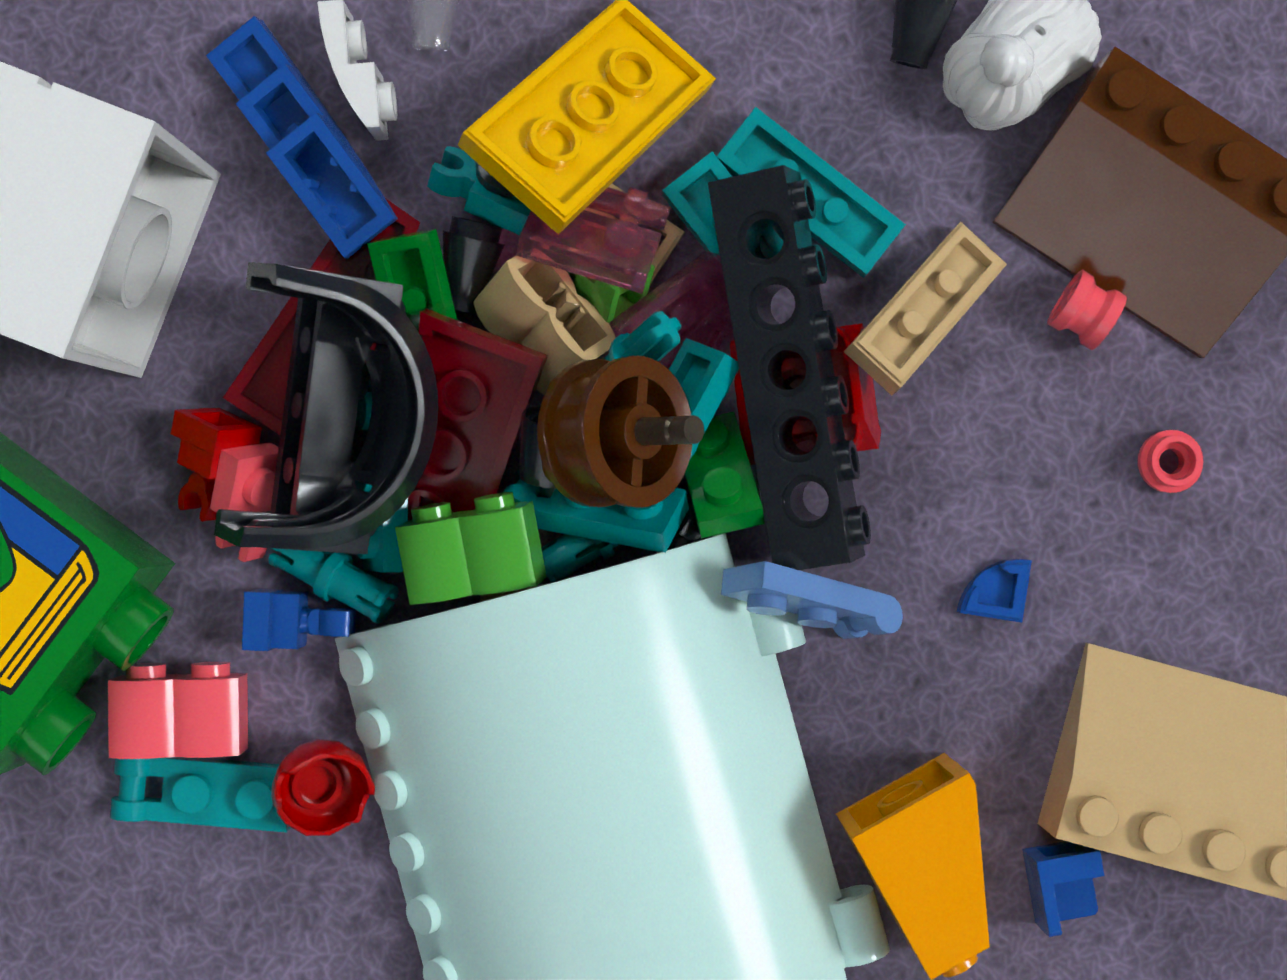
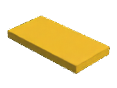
[458,0,716,234]

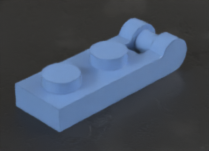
[721,561,903,639]

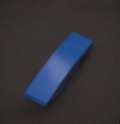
[206,16,398,258]

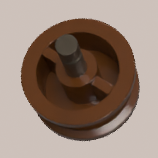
[537,356,704,508]

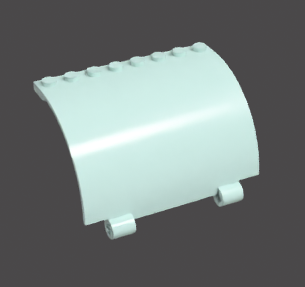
[335,533,890,980]

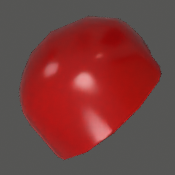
[271,739,375,836]

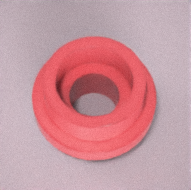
[1138,430,1203,493]

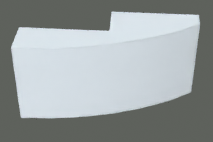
[317,0,397,141]

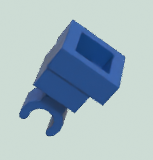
[242,589,356,651]

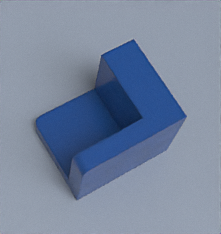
[1022,841,1105,937]

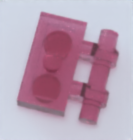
[516,187,671,294]

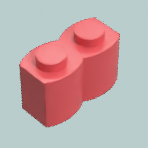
[108,662,248,759]

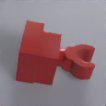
[170,408,262,522]

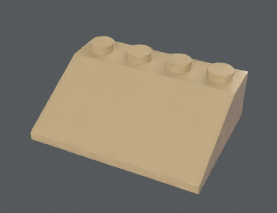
[1037,643,1287,900]

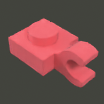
[210,442,279,562]

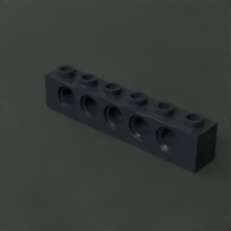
[708,165,871,570]

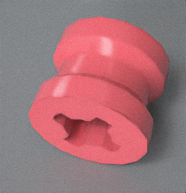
[1047,269,1127,350]

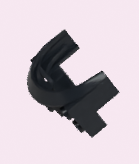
[214,262,438,554]

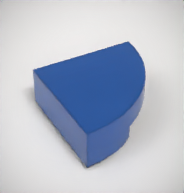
[956,559,1032,623]

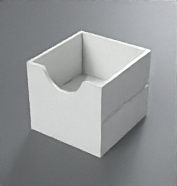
[0,62,221,378]

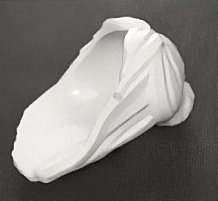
[943,0,1102,130]

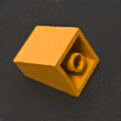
[836,753,990,980]

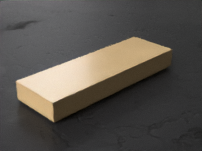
[844,222,1007,396]

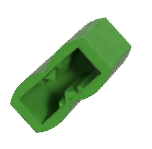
[395,492,547,605]

